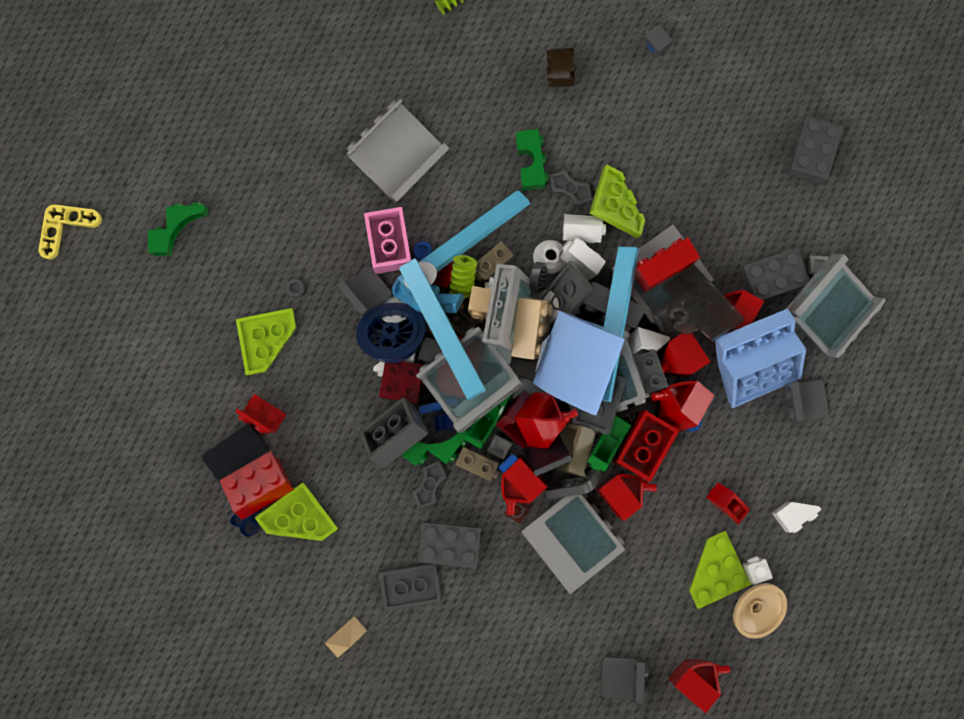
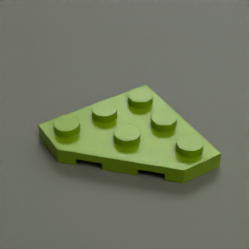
[590,164,645,238]
[236,308,297,376]
[255,483,338,541]
[689,531,751,609]

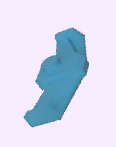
[392,278,465,313]

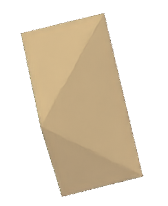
[325,616,367,658]

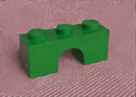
[515,129,548,191]

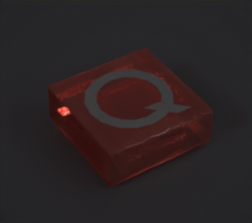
[504,502,530,524]

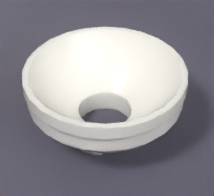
[533,240,566,274]

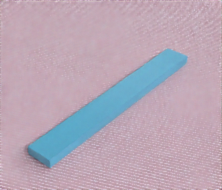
[398,190,530,293]
[602,247,639,402]
[399,258,486,400]

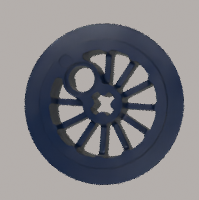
[356,302,426,363]

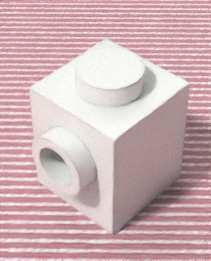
[742,556,773,585]

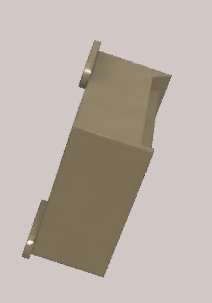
[554,423,598,477]

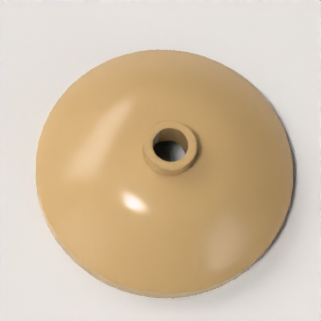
[733,583,787,638]

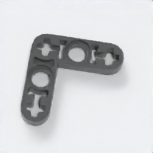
[544,463,611,499]

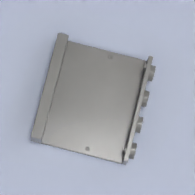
[347,99,449,203]

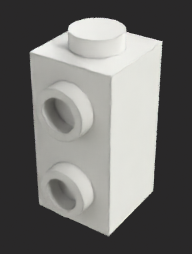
[563,214,606,243]
[560,238,606,281]

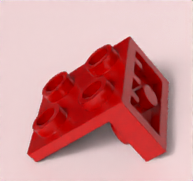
[235,394,287,435]

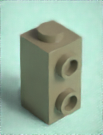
[475,241,514,282]
[455,447,500,481]

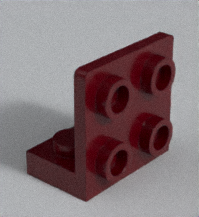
[379,361,423,404]
[495,390,530,449]

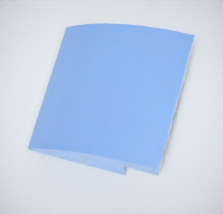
[716,309,806,408]
[533,310,625,415]

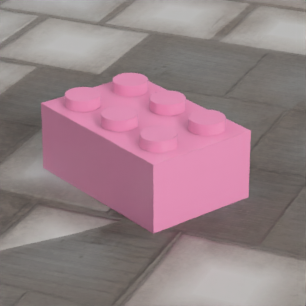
[364,207,411,274]

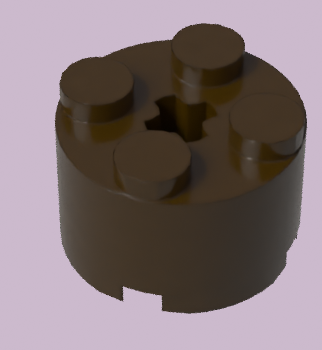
[547,47,575,88]

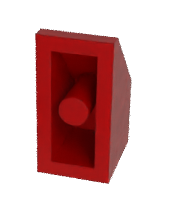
[706,483,750,525]

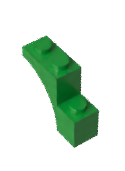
[148,202,209,256]
[464,391,516,449]
[587,413,632,472]
[401,430,468,466]

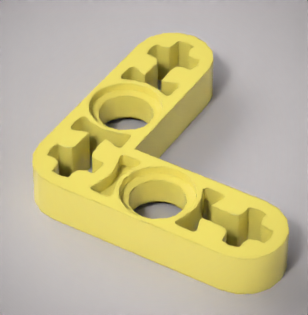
[39,205,102,260]

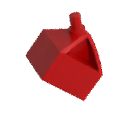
[701,290,764,334]
[660,329,711,378]
[651,381,715,431]
[514,392,579,449]
[501,455,549,515]
[596,474,657,521]
[668,659,730,714]

